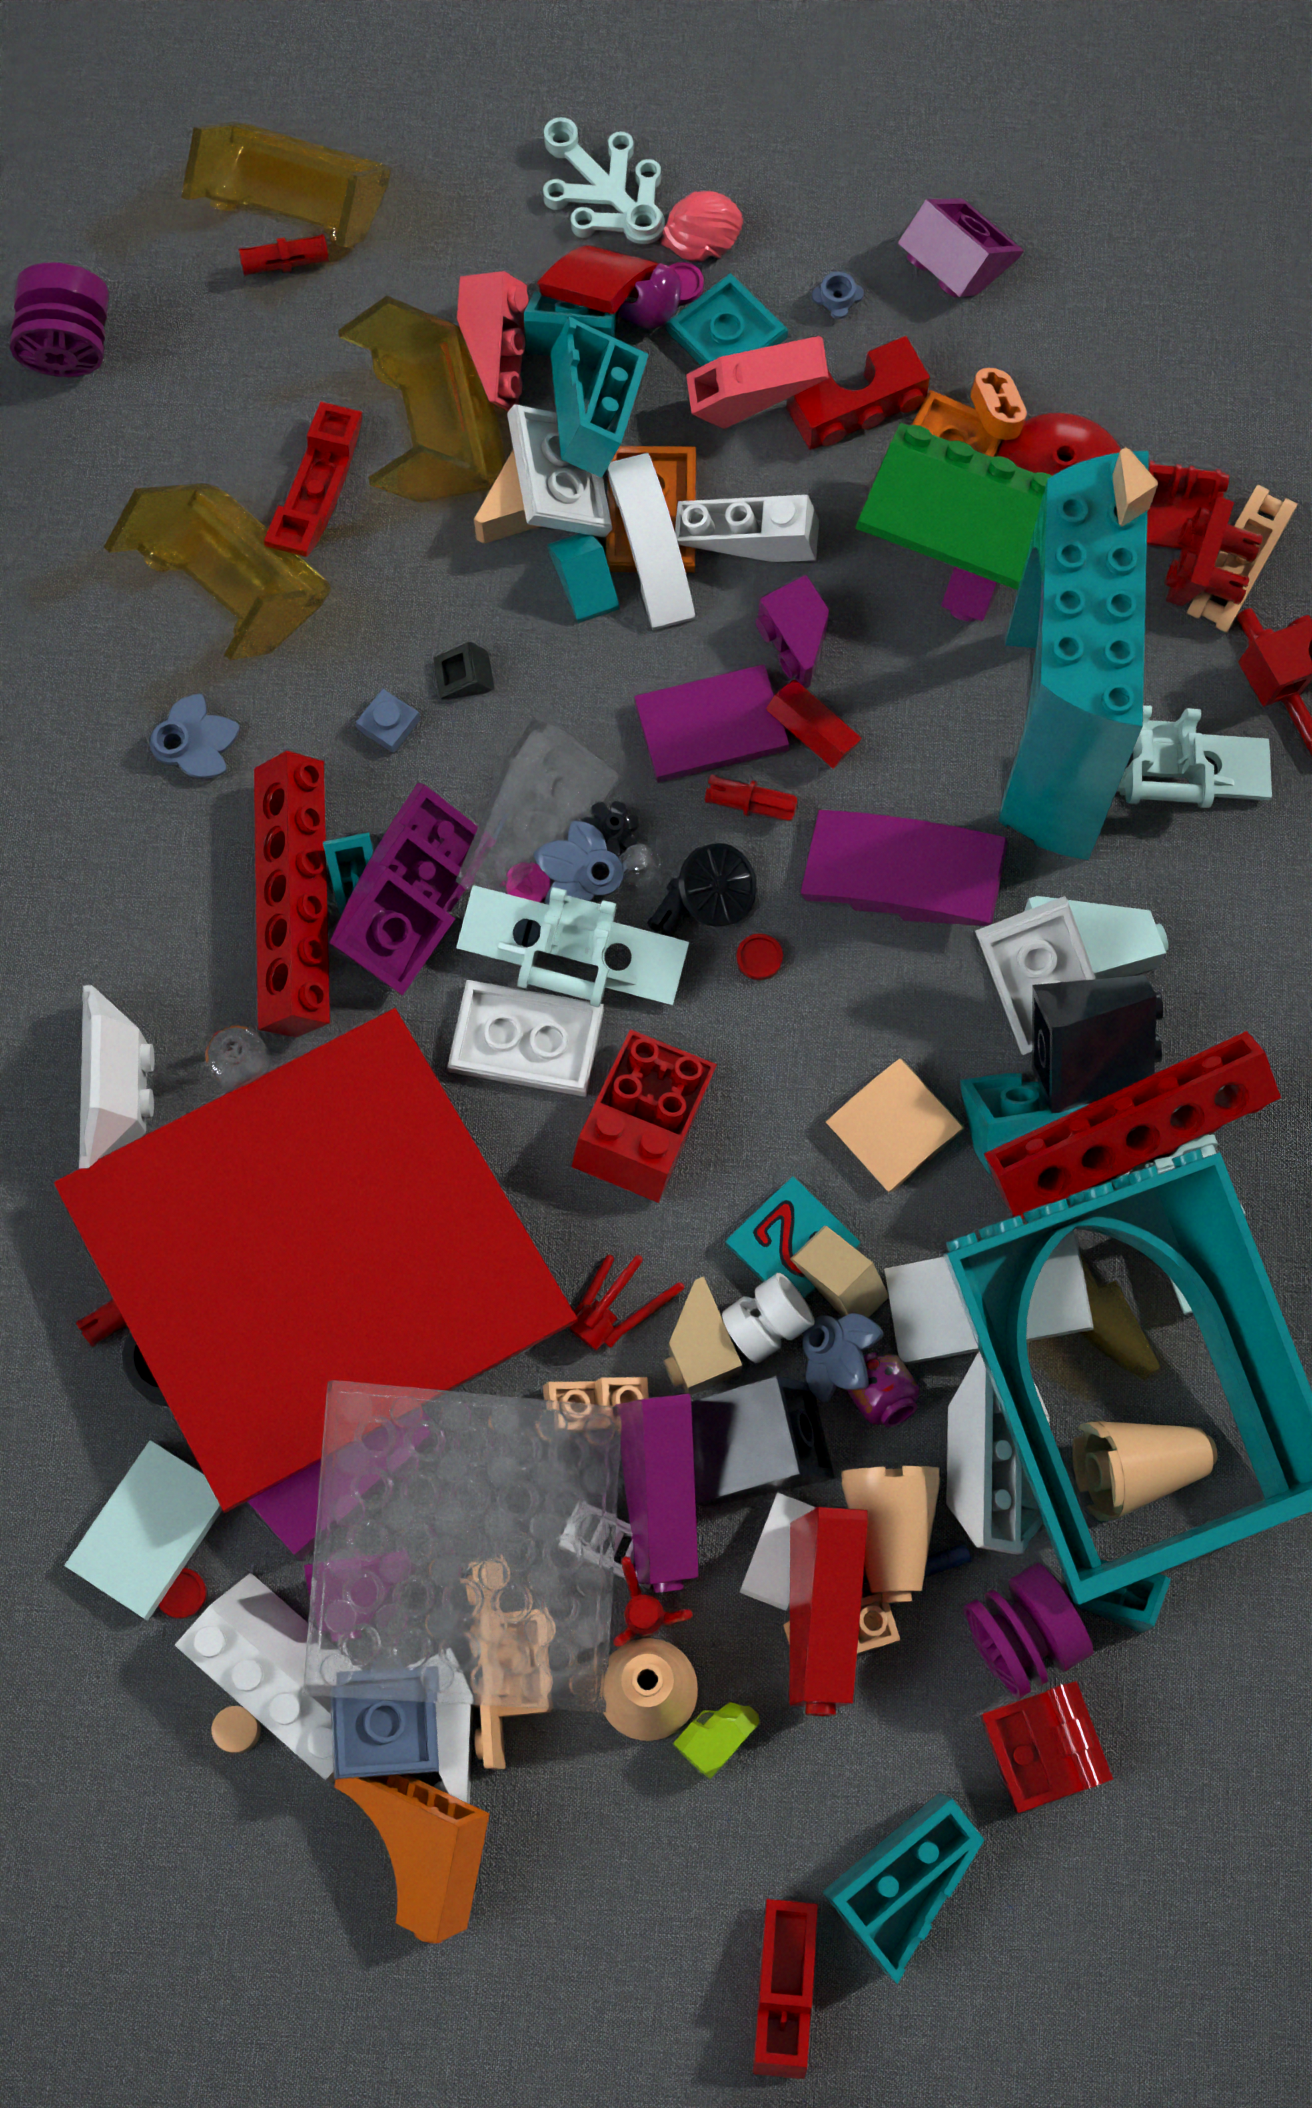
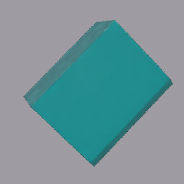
[524,292,619,356]

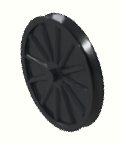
[679,843,757,927]

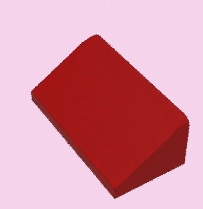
[766,679,862,769]

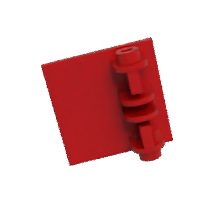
[1147,460,1229,549]

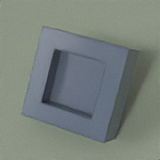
[355,688,420,754]

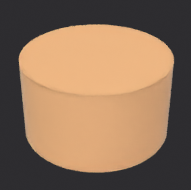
[212,1706,261,1754]

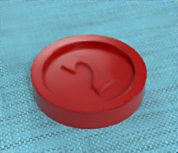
[736,933,783,980]
[159,1568,207,1619]

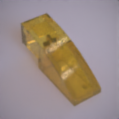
[1080,1253,1161,1381]

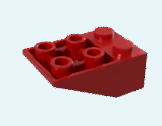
[571,1029,717,1203]

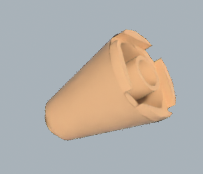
[1072,1421,1217,1521]
[841,1466,941,1603]
[598,1638,698,1741]

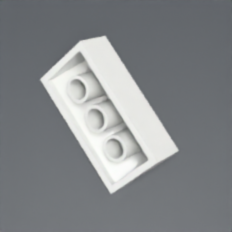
[175,1572,361,1783]

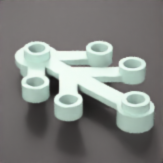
[543,117,665,244]

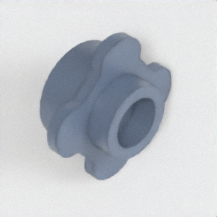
[812,271,864,319]

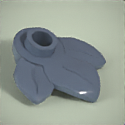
[149,694,240,778]
[534,821,624,905]
[802,1313,883,1403]

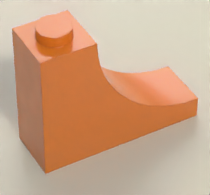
[334,1774,490,1944]

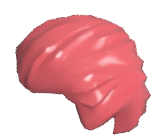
[660,191,743,262]

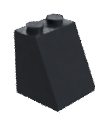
[1032,975,1163,1113]
[691,1376,835,1507]

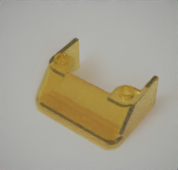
[181,122,392,248]
[338,295,506,503]
[104,483,331,661]

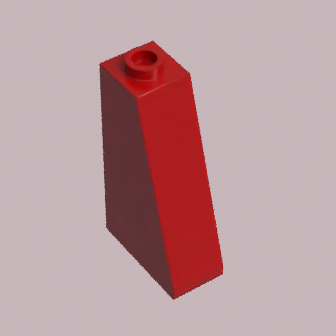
[789,1507,868,1717]

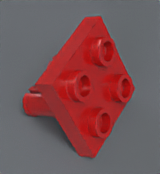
[1164,496,1263,607]

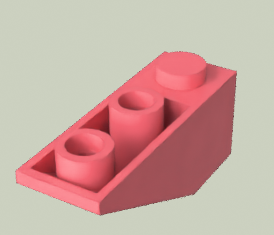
[457,271,529,411]
[686,336,829,429]

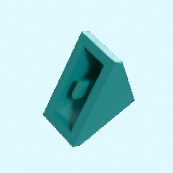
[547,533,620,623]
[323,832,374,918]
[1071,1559,1171,1634]

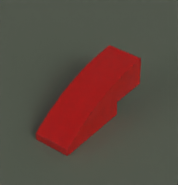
[752,1899,818,2079]

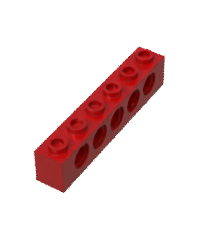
[254,750,330,1038]
[984,1031,1281,1219]

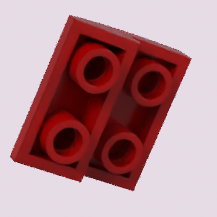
[537,245,659,314]

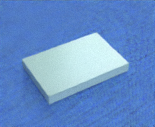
[64,1440,222,1621]

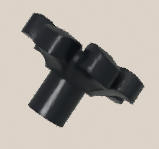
[582,801,639,857]

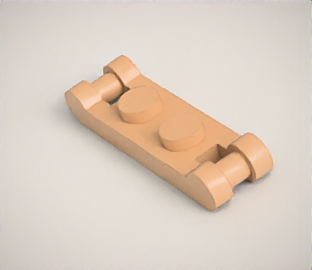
[1187,485,1298,633]

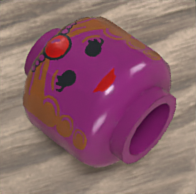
[847,1352,920,1428]

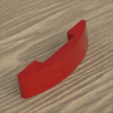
[264,401,363,557]

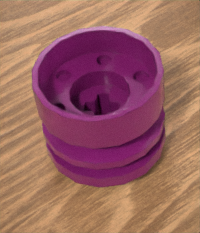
[9,262,109,377]
[963,1562,1094,1699]

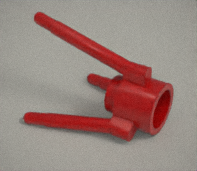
[568,1255,684,1351]
[613,1556,693,1647]

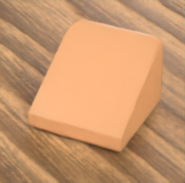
[1112,447,1158,527]

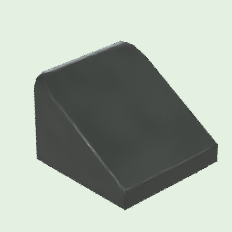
[433,641,494,700]

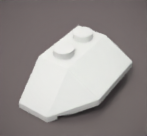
[79,985,155,1169]
[946,1351,1050,1555]

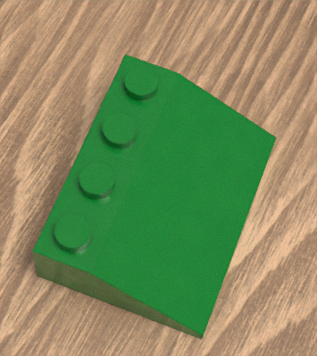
[855,423,1052,590]

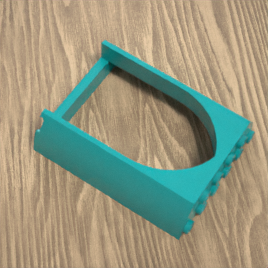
[998,451,1149,860]
[943,1149,1312,1605]

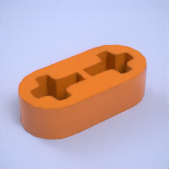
[970,368,1027,440]

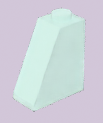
[1024,896,1168,979]

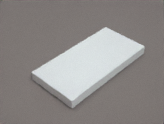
[885,1231,1094,1365]

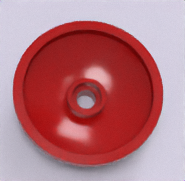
[996,413,1121,476]

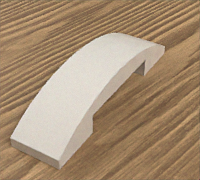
[606,453,696,631]

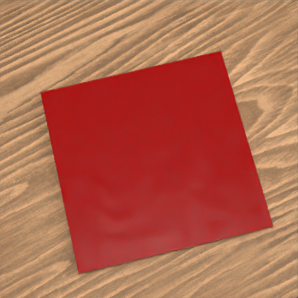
[53,1008,578,1513]

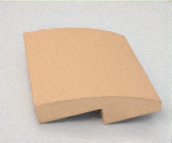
[826,1058,965,1192]

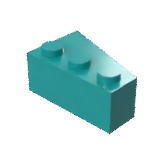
[550,317,649,478]
[822,1793,984,1984]

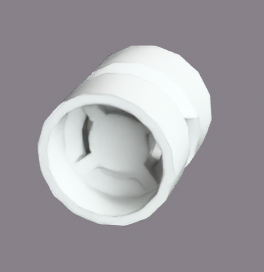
[722,1273,814,1363]

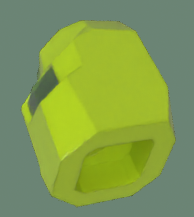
[673,1702,760,1780]

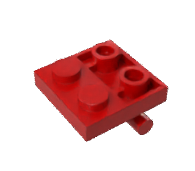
[980,1681,1114,1814]

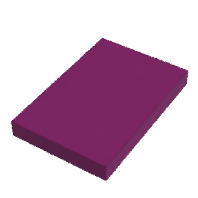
[634,664,789,783]

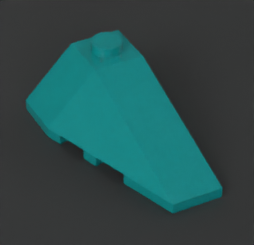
[960,1073,1100,1174]

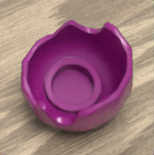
[619,263,682,329]

